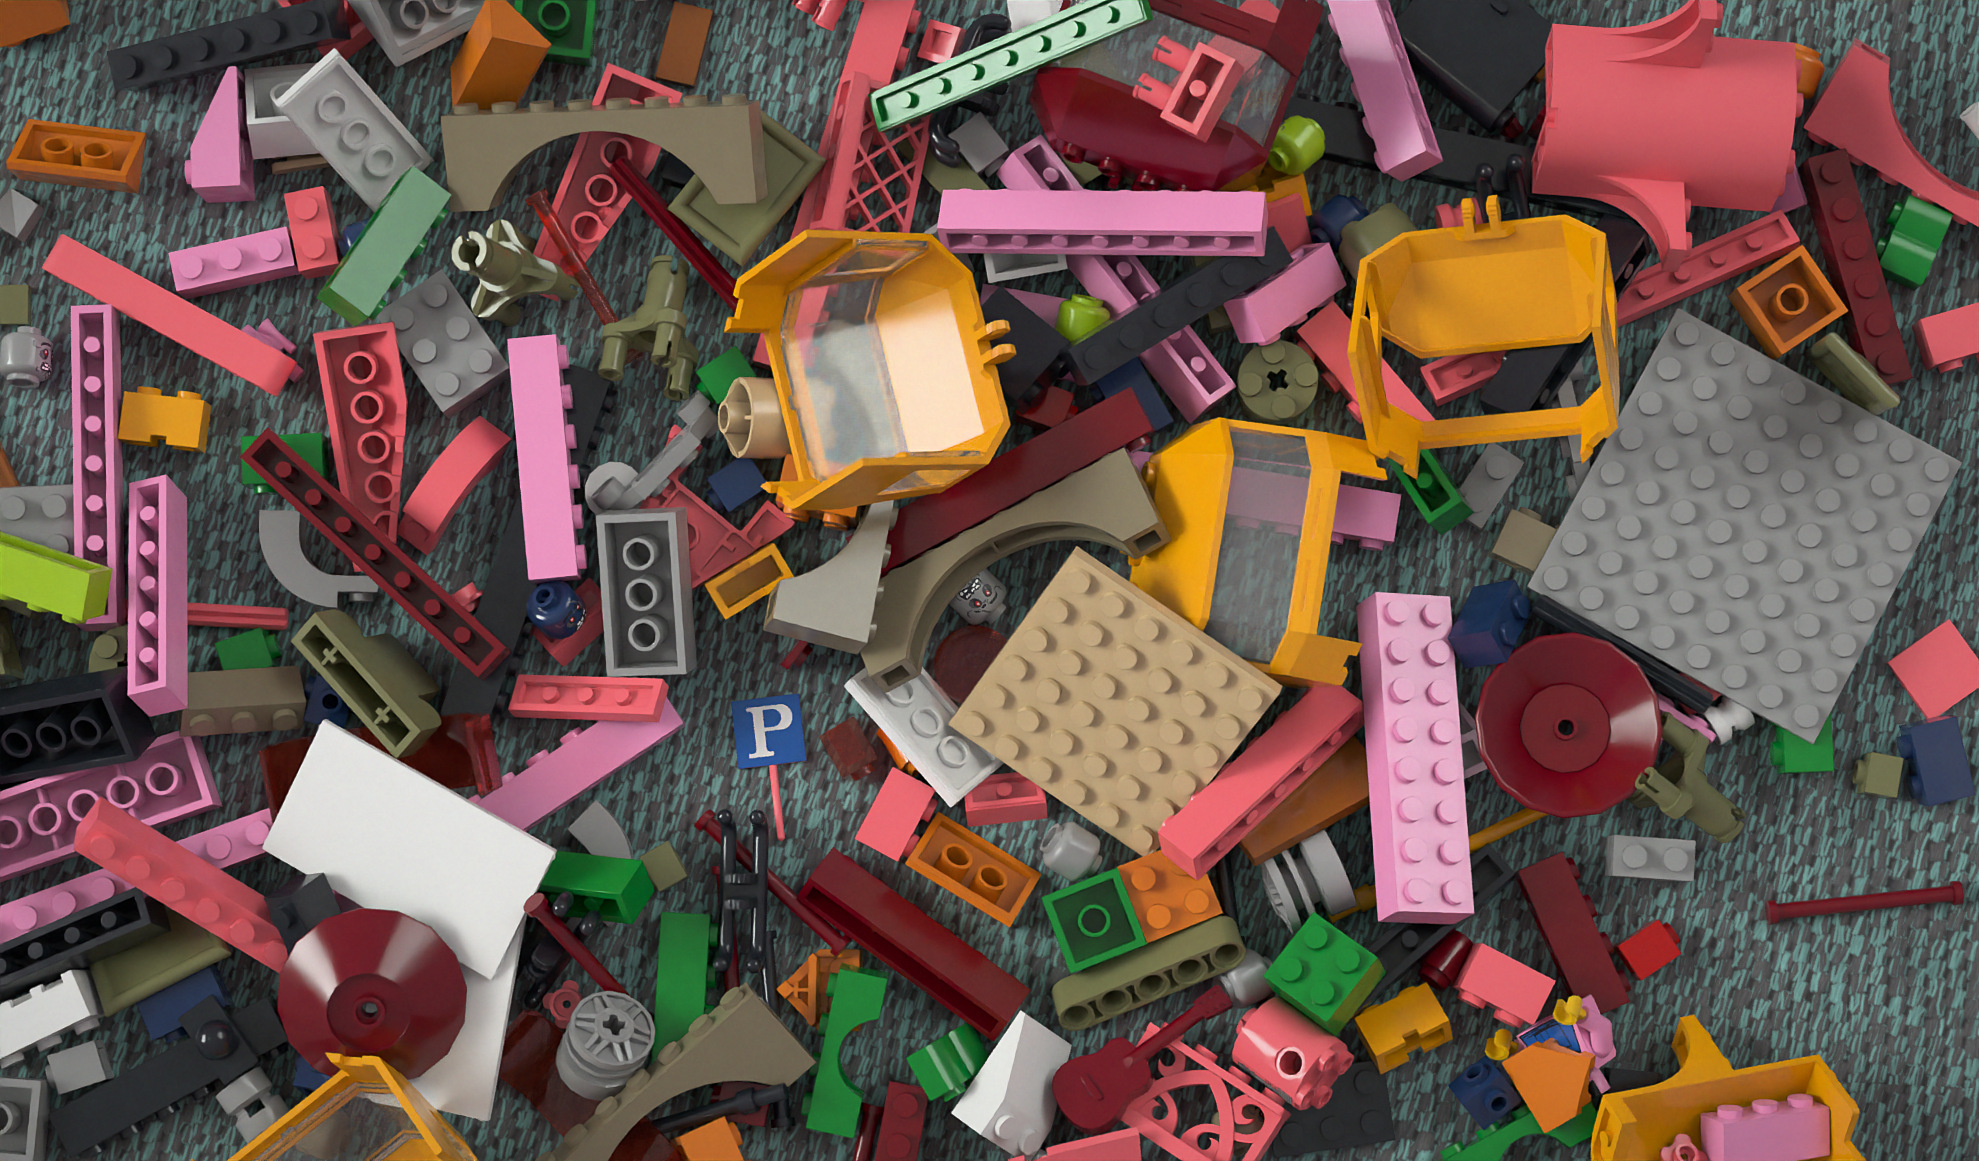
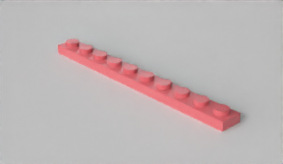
[1420,209,1800,407]

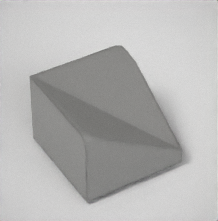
[0,188,45,243]

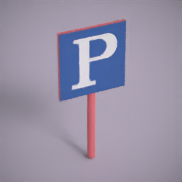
[731,693,807,841]

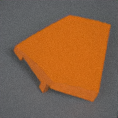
[776,949,863,1031]
[1501,1038,1596,1133]

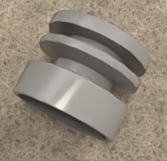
[1260,829,1356,933]
[556,991,655,1101]

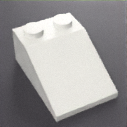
[952,1010,1072,1161]

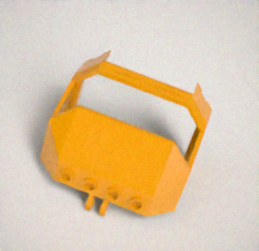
[1347,195,1620,480]

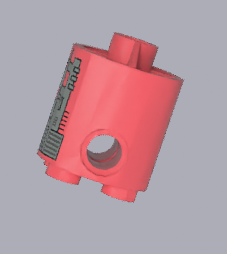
[1232,996,1354,1111]

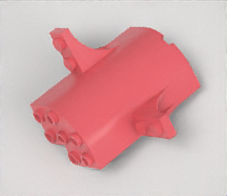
[1531,0,1804,272]

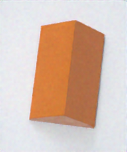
[450,0,552,111]
[6,119,146,194]
[905,812,1042,928]

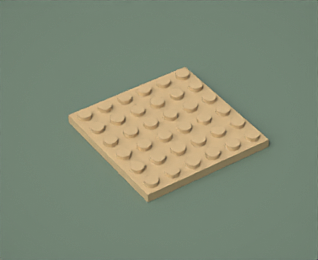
[948,546,1282,856]

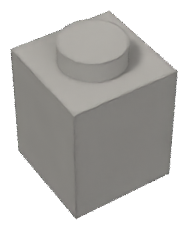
[948,112,1009,179]
[45,1040,114,1095]

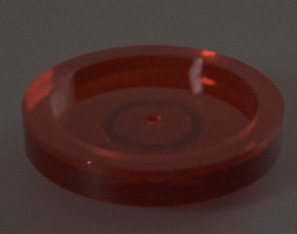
[934,626,1007,704]

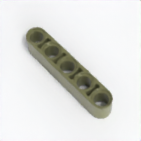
[1051,916,1246,1031]

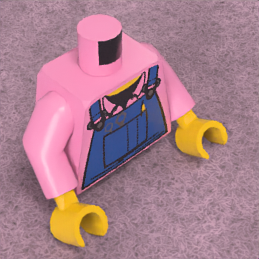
[1485,994,1616,1099]

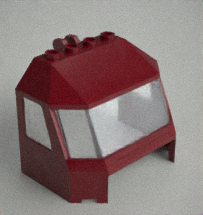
[1029,0,1324,192]

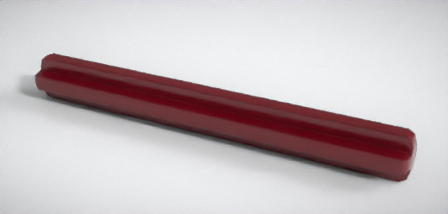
[609,156,739,313]

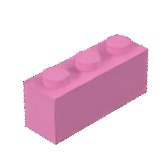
[168,227,301,299]
[1223,242,1347,346]
[1701,1094,1830,1161]

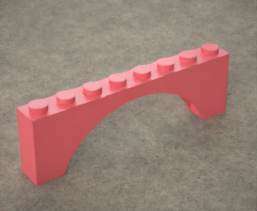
[1803,38,1979,227]

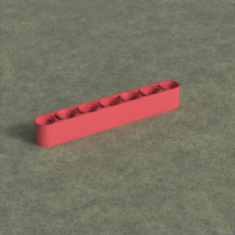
[42,234,298,397]

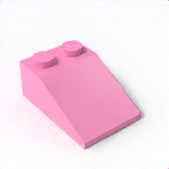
[185,66,255,203]

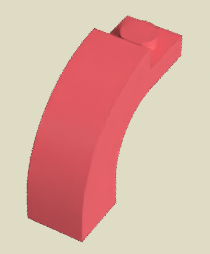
[397,416,512,555]

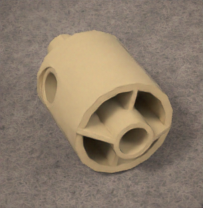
[718,377,834,459]

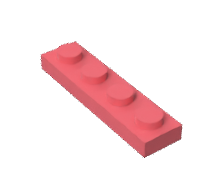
[508,674,669,722]

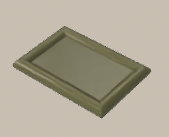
[667,110,827,267]
[1805,332,1900,416]
[89,904,232,1017]

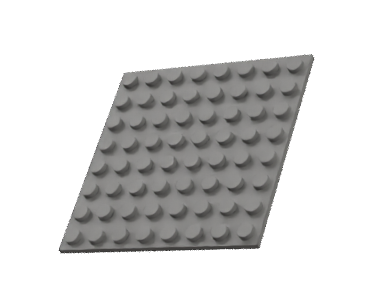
[1526,308,1962,744]

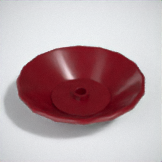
[1475,632,1663,819]
[277,908,467,1080]

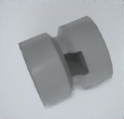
[215,1066,290,1144]

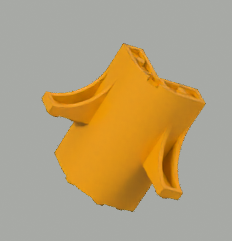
[1591,1015,1867,1161]

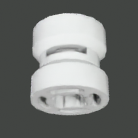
[1698,696,1755,745]

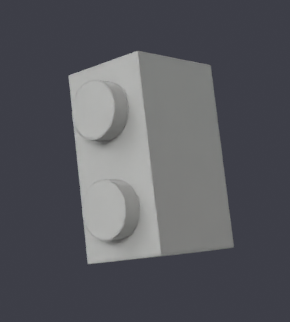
[1605,835,1696,882]

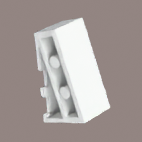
[0,970,105,1069]

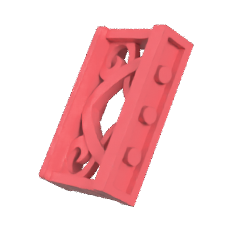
[1121,1022,1291,1161]

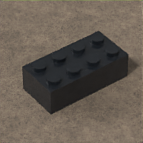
[0,666,157,784]

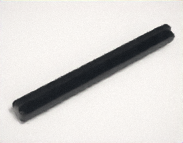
[1531,595,1713,714]

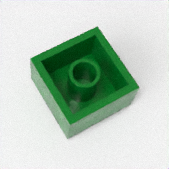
[514,0,599,67]
[1041,868,1147,974]
[1263,912,1386,1037]

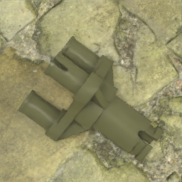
[451,219,579,327]
[598,255,699,401]
[1627,711,1746,844]

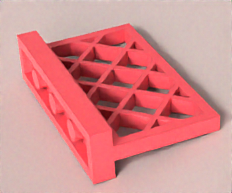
[809,71,932,252]

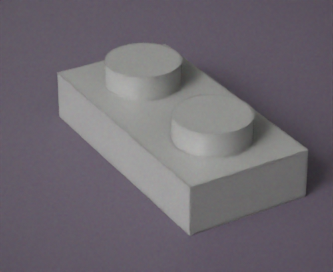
[1459,443,1525,530]

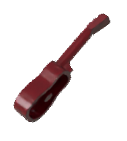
[1052,985,1233,1135]

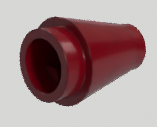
[1417,930,1473,992]

